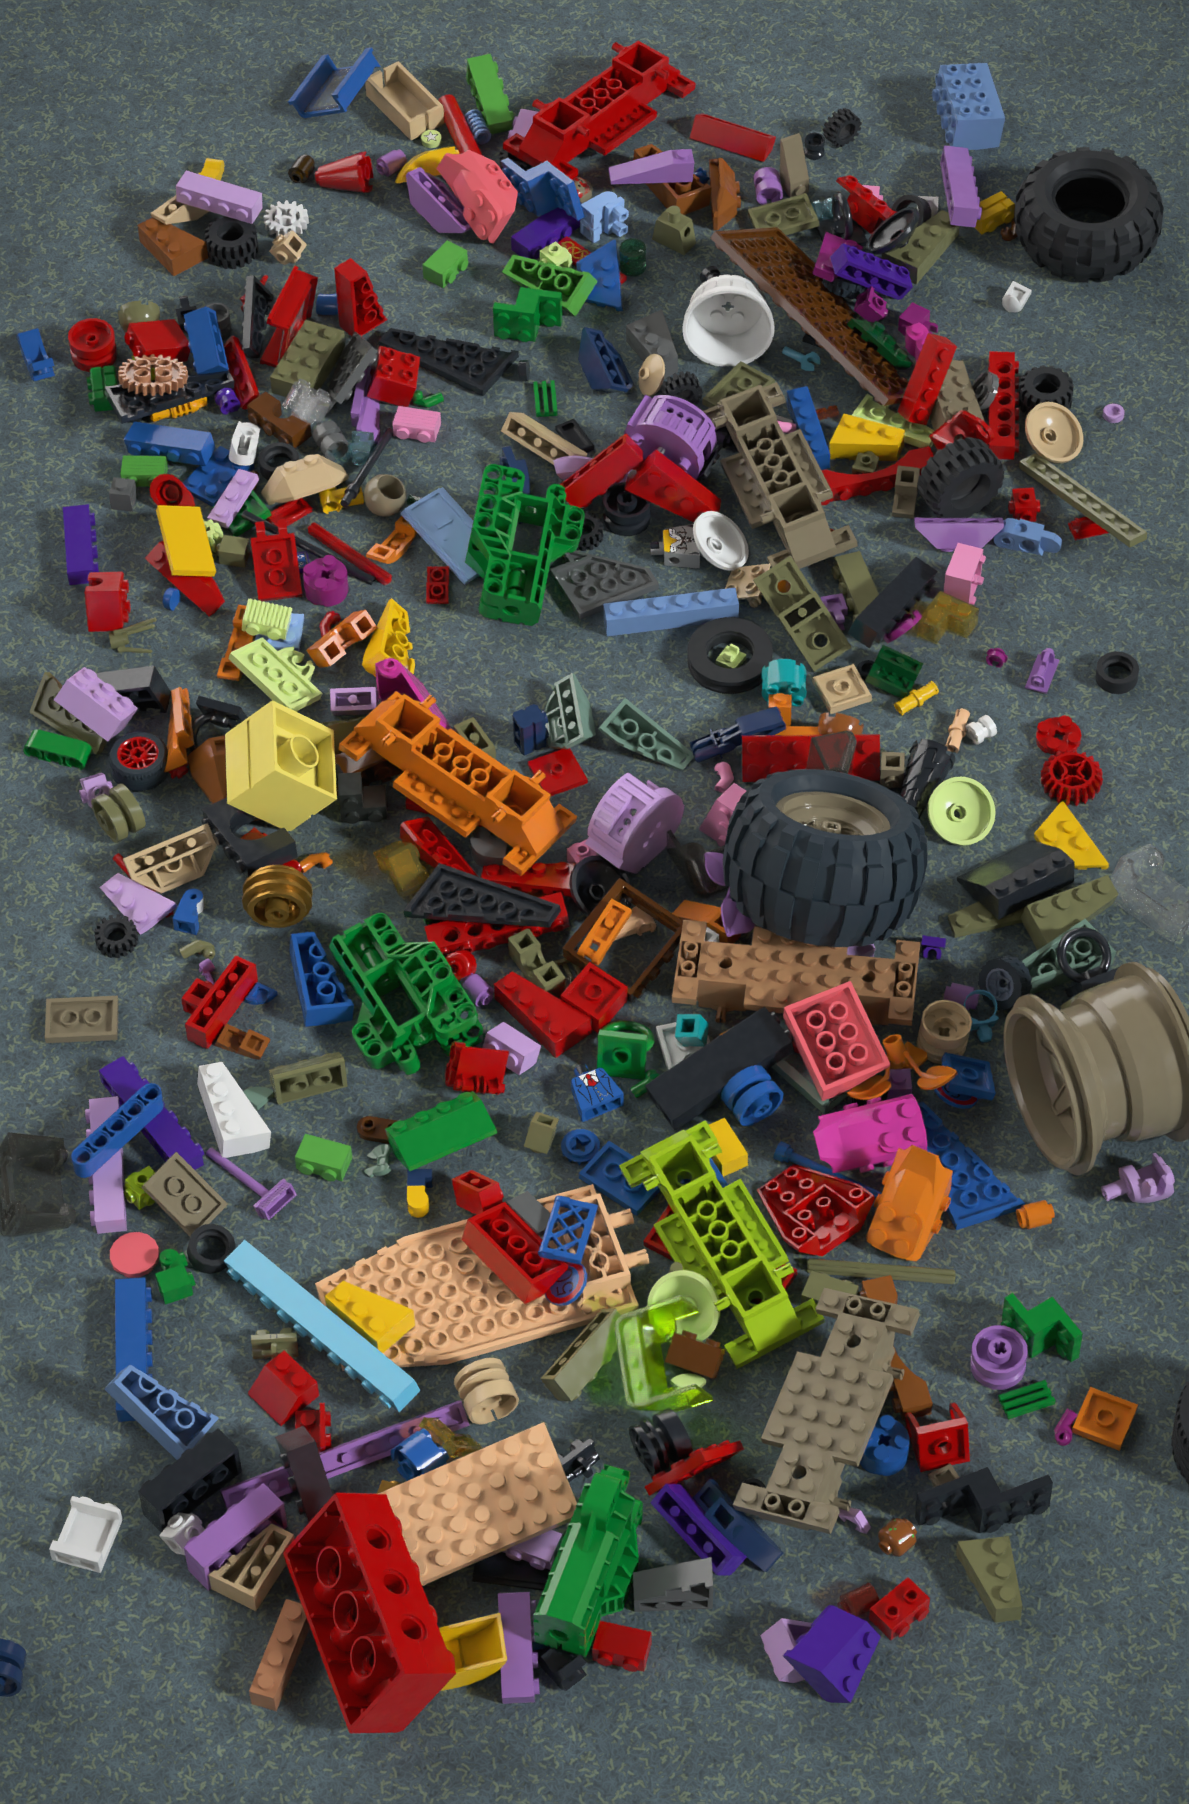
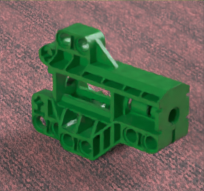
[465,464,585,626]
[329,913,485,1075]
[533,1464,643,1657]

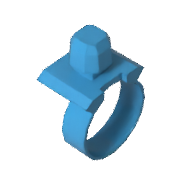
[963,990,999,1042]

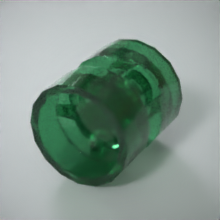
[619,238,646,277]

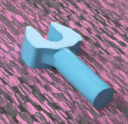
[782,346,820,371]

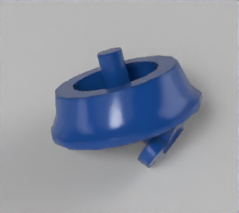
[693,167,710,185]

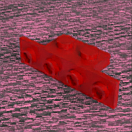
[836,175,896,234]

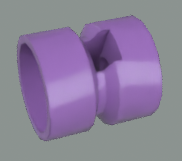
[754,167,783,205]

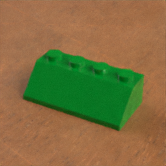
[385,1091,497,1172]

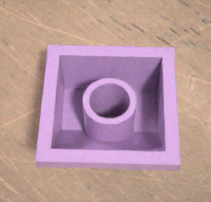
[760,1618,812,1683]

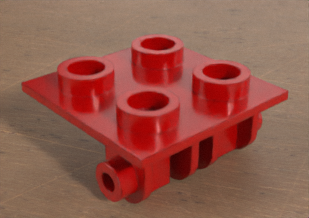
[453,1046,509,1095]

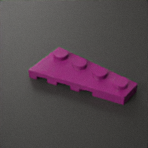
[813,232,863,282]

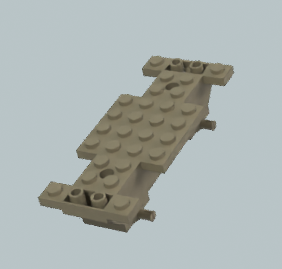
[703,382,858,569]
[733,1288,920,1534]

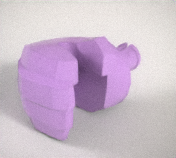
[1101,1153,1175,1203]

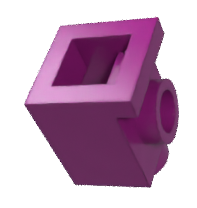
[854,286,888,322]

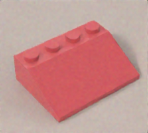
[783,981,890,1101]

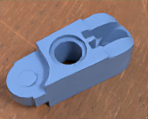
[993,518,1062,556]

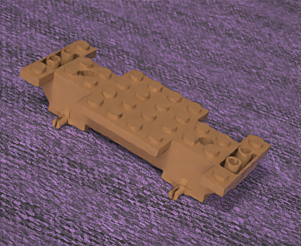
[672,920,920,1026]

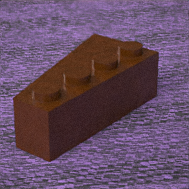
[335,749,404,796]

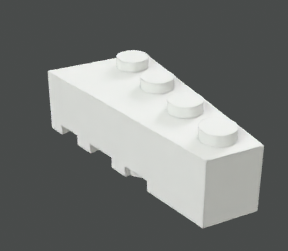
[197,1062,271,1158]

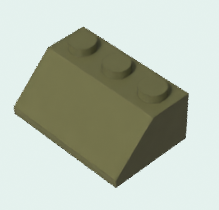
[269,1052,348,1105]

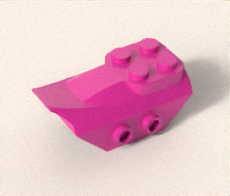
[813,1094,927,1173]

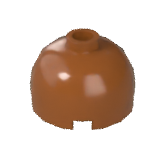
[817,712,864,735]

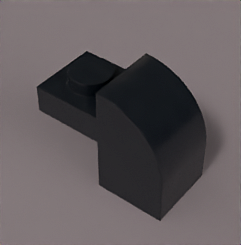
[538,1644,587,1691]

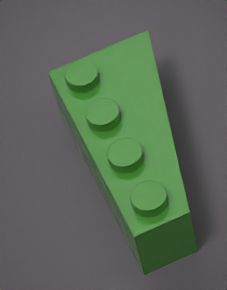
[466,54,514,134]
[502,255,598,316]

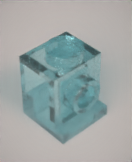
[349,431,375,466]

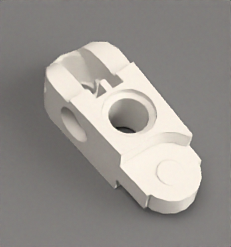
[229,421,260,466]

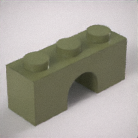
[508,928,566,998]

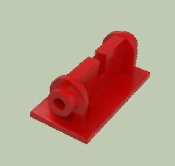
[1068,517,1109,541]

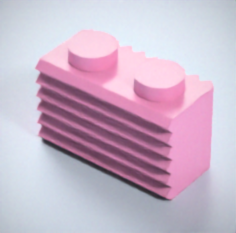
[392,406,441,443]

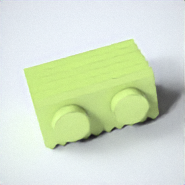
[242,598,292,640]

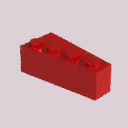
[334,258,387,337]

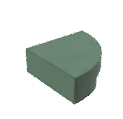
[243,1087,275,1110]

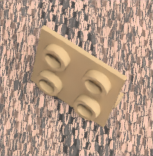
[725,563,771,607]

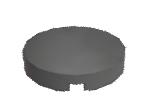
[972,371,999,413]

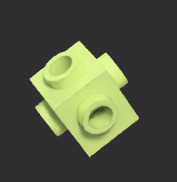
[539,242,572,268]

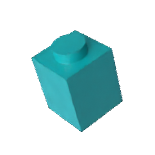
[675,1014,709,1047]

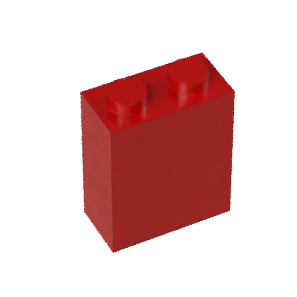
[124,319,190,362]

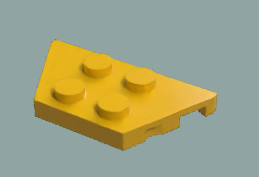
[1034,801,1109,870]

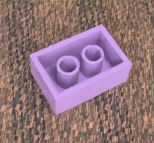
[54,667,138,742]

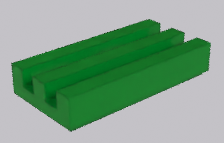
[533,380,558,417]
[998,1380,1056,1420]

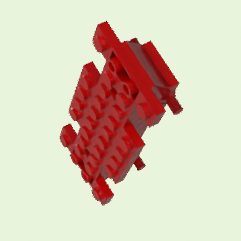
[503,40,696,180]

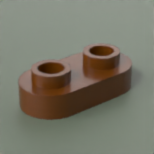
[357,1116,397,1144]

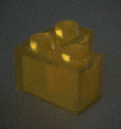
[917,591,979,644]
[373,840,429,897]

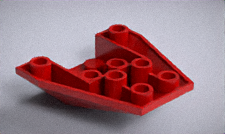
[757,1164,875,1256]

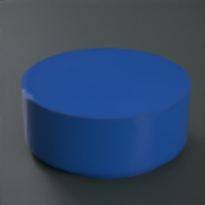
[162,587,181,611]

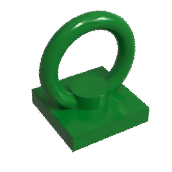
[597,1021,655,1080]

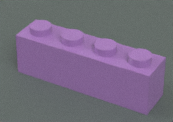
[498,1592,540,1704]

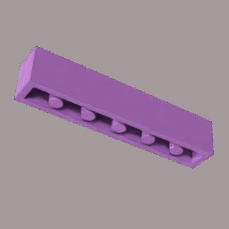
[940,146,982,227]

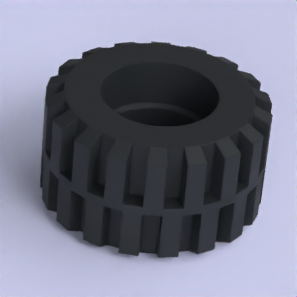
[205,216,258,269]
[1019,365,1074,416]

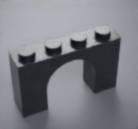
[201,797,298,878]

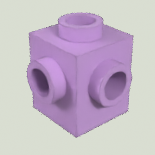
[79,772,113,807]

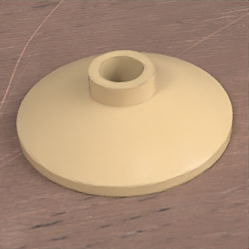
[639,354,665,396]

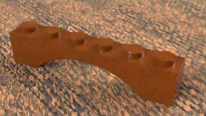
[858,1275,933,1420]

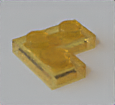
[419,1417,483,1458]

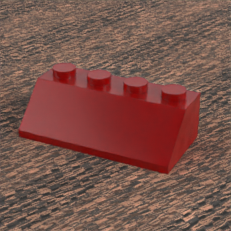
[461,1202,568,1304]

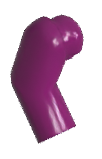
[1055,1408,1078,1446]

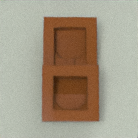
[215,1023,271,1060]

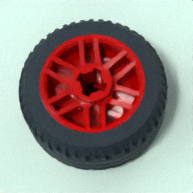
[108,732,169,792]

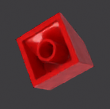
[248,1350,319,1426]

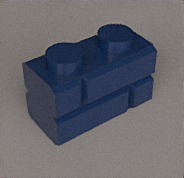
[512,704,549,755]

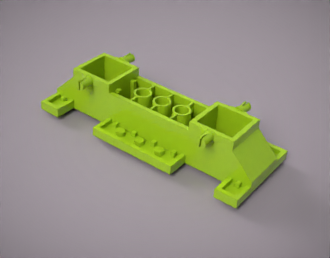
[619,1120,825,1369]

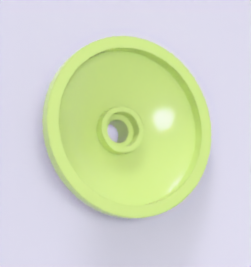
[928,777,995,846]
[648,1270,720,1342]

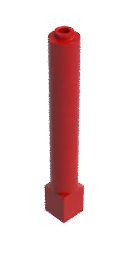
[438,94,483,156]

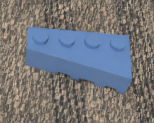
[104,1365,219,1460]

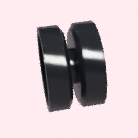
[603,482,651,537]

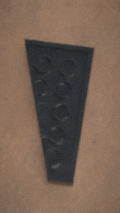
[378,328,519,396]
[105,371,234,424]
[403,863,561,928]

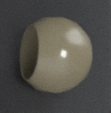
[363,474,407,517]

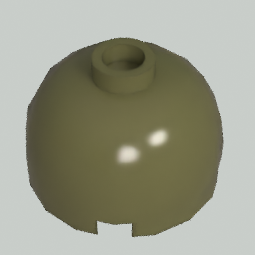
[118,301,160,333]

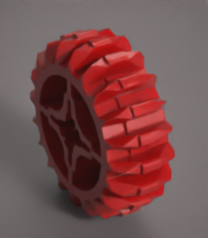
[1041,749,1103,806]

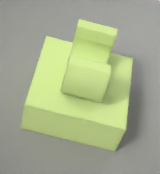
[716,644,746,669]

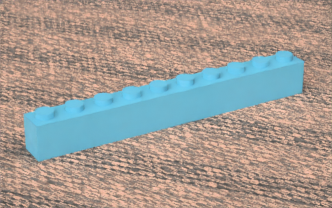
[224,1240,420,1412]

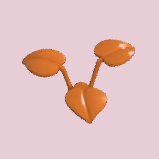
[847,1034,958,1100]

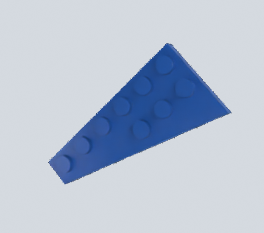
[918,1102,1025,1230]

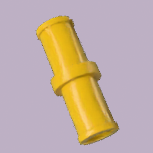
[894,681,939,716]

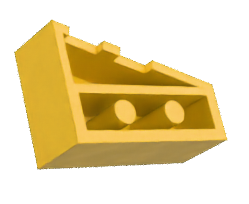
[829,414,905,461]
[325,1281,415,1353]

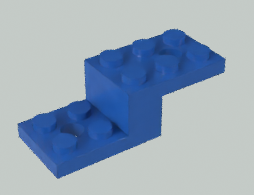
[501,158,585,220]

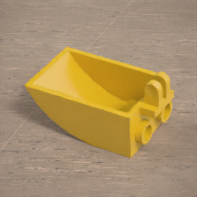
[395,146,459,183]
[439,1613,507,1691]

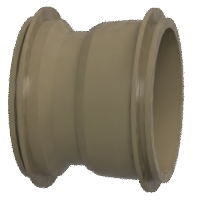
[1004,962,1189,1175]

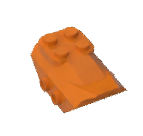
[866,1145,953,1261]

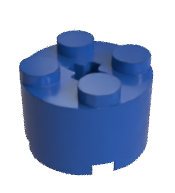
[860,1415,910,1476]
[391,1429,449,1481]

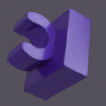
[921,935,946,960]

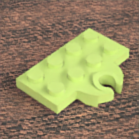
[228,637,322,711]

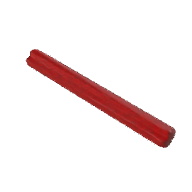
[307,522,392,585]

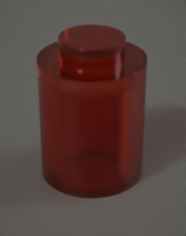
[838,1582,879,1617]

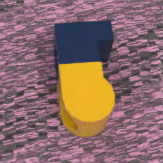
[407,1169,433,1218]

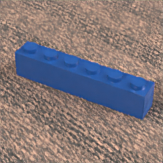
[115,1277,153,1422]

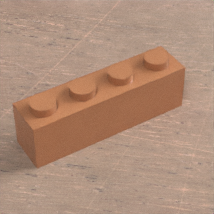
[249,1599,310,1711]

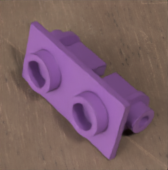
[1025,648,1060,694]

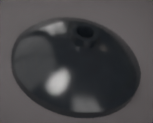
[866,207,919,255]
[569,855,631,917]

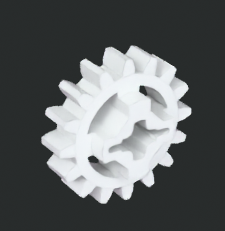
[264,200,309,237]

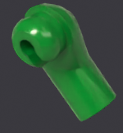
[412,390,444,408]

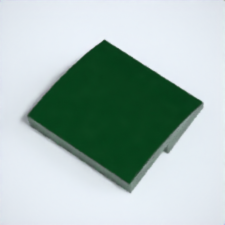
[866,645,923,699]

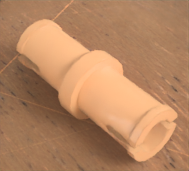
[945,708,970,753]

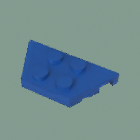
[576,240,623,311]

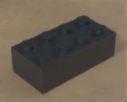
[138,1428,242,1533]

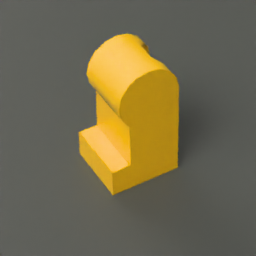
[198,158,224,181]

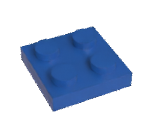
[941,1052,996,1101]

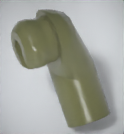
[179,939,216,959]

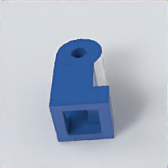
[173,889,205,935]

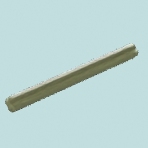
[807,1258,956,1284]

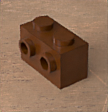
[665,1330,726,1378]

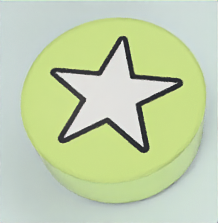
[421,130,442,148]

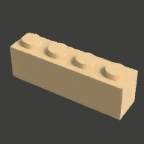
[501,412,587,465]

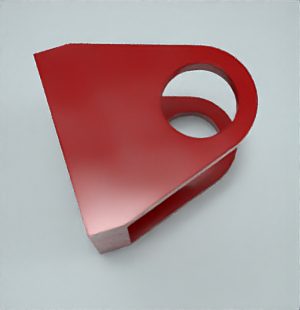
[929,410,994,450]
[905,1402,970,1472]

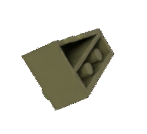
[956,1536,1023,1622]

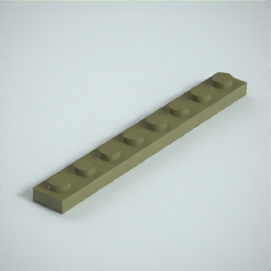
[1019,453,1147,548]

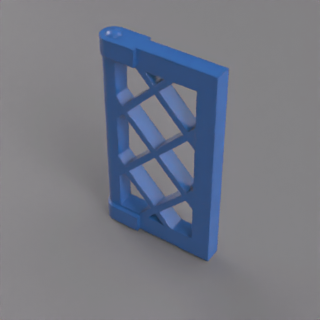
[538,1196,598,1265]

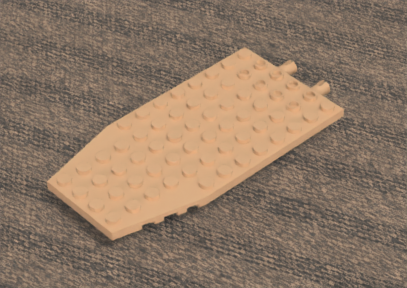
[315,1184,649,1371]

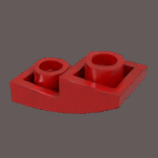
[426,566,449,604]

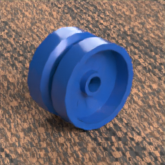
[721,1065,784,1127]

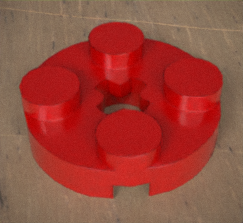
[1036,715,1082,756]

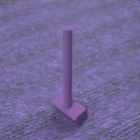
[206,1147,297,1220]

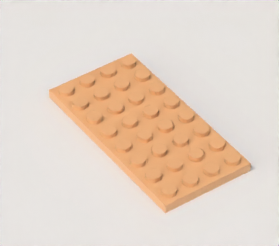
[378,1422,577,1586]

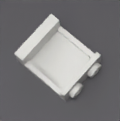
[49,1496,123,1573]

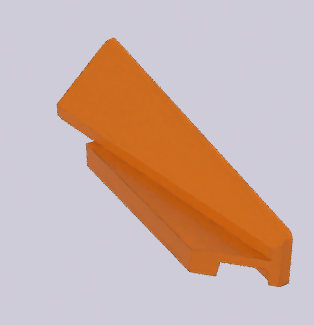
[164,687,194,772]

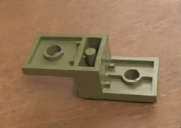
[753,555,852,672]

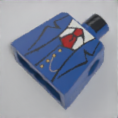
[571,1064,624,1122]

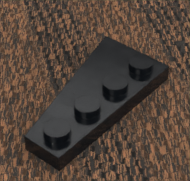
[241,275,274,358]

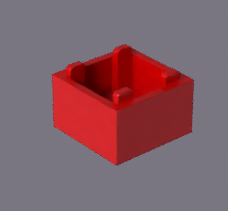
[561,962,628,1033]

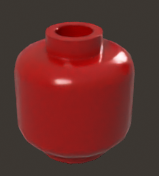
[445,950,477,982]

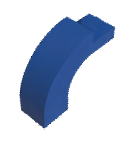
[16,328,55,381]

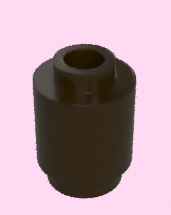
[288,155,315,183]

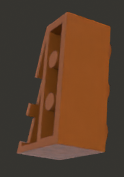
[137,217,208,276]

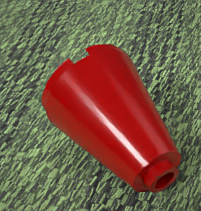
[315,151,373,193]

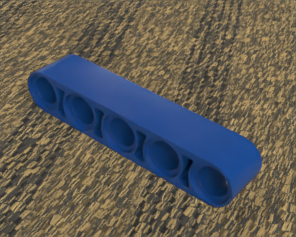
[71,1083,164,1178]

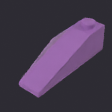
[608,149,694,184]

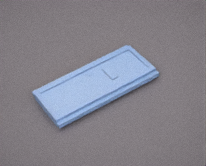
[401,487,480,585]

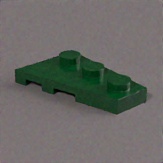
[847,318,913,369]

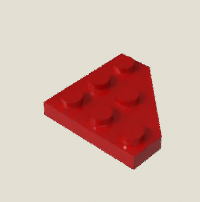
[645,1440,745,1496]

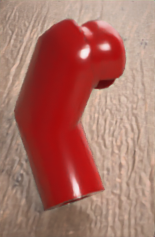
[319,611,341,637]

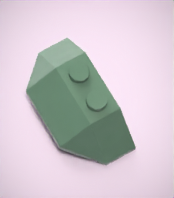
[545,673,596,749]

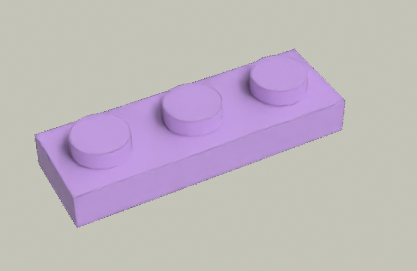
[207,469,259,528]

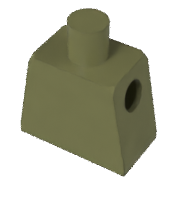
[652,206,696,255]

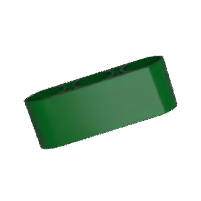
[23,729,93,770]

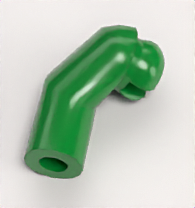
[630,1069,660,1098]

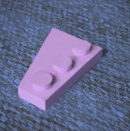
[100,873,178,935]

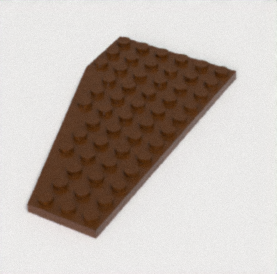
[710,227,909,406]

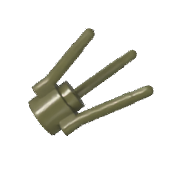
[109,618,157,653]

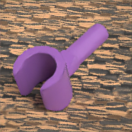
[199,958,215,984]

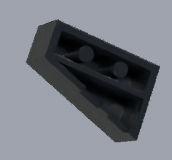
[96,666,171,713]
[275,1426,333,1522]

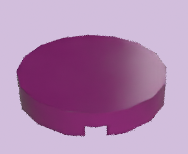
[884,610,922,643]

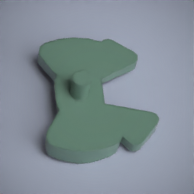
[364,1144,392,1178]

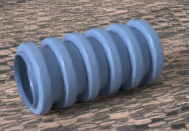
[464,109,491,145]

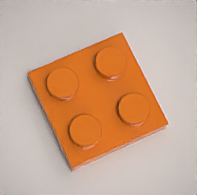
[1072,1387,1138,1451]

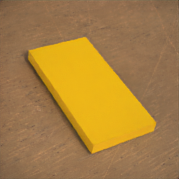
[156,505,216,577]

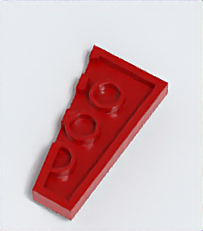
[481,862,575,897]

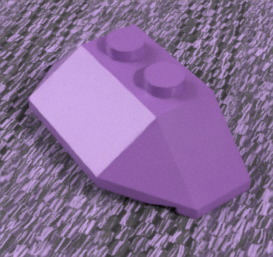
[406,167,472,233]
[914,518,1004,552]

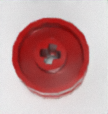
[68,318,117,372]

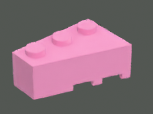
[699,783,746,849]

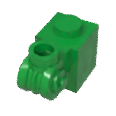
[155,1249,196,1305]

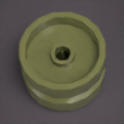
[91,784,146,843]

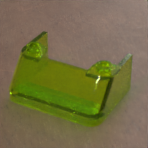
[614,1295,713,1412]

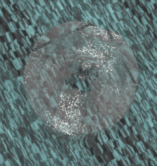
[282,379,332,426]

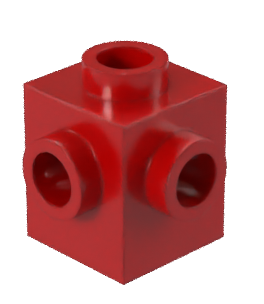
[1008,487,1040,522]

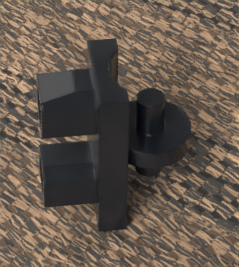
[558,1438,600,1482]

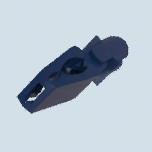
[690,706,786,763]

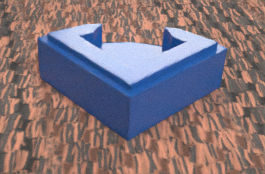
[245,982,278,1005]

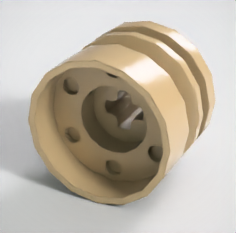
[916,1000,972,1064]
[454,1358,519,1425]

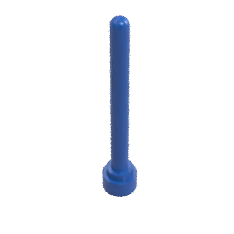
[773,1141,882,1199]

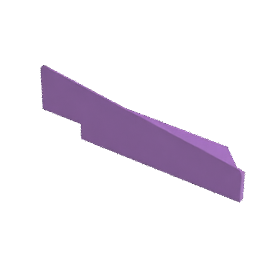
[351,366,380,444]

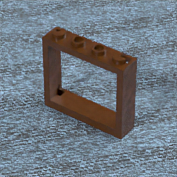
[563,878,683,1003]

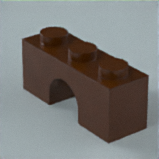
[247,391,312,448]

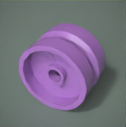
[970,1325,1028,1390]

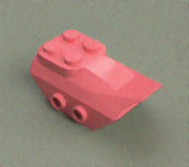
[436,150,518,244]

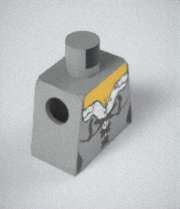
[650,524,700,568]

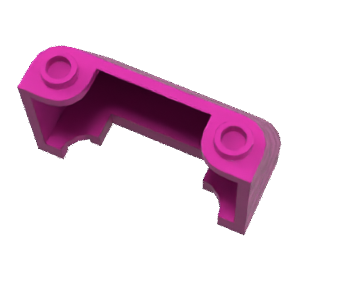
[375,658,453,730]

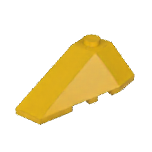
[362,598,415,677]

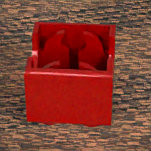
[367,346,420,407]
[84,572,131,632]

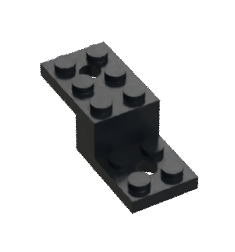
[915,1467,1053,1533]

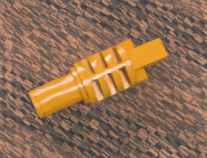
[149,397,208,423]

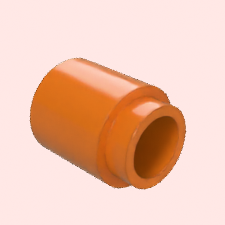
[1016,1200,1055,1229]

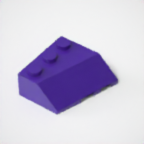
[783,1605,881,1703]

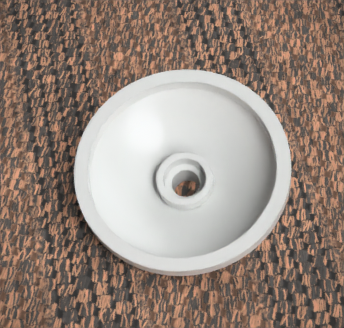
[693,511,749,571]

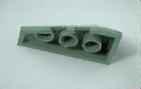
[598,698,694,771]

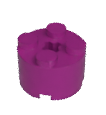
[303,555,349,607]

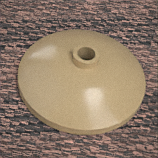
[1025,402,1083,463]

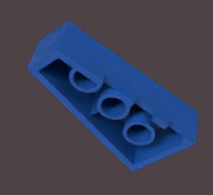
[289,932,354,1027]

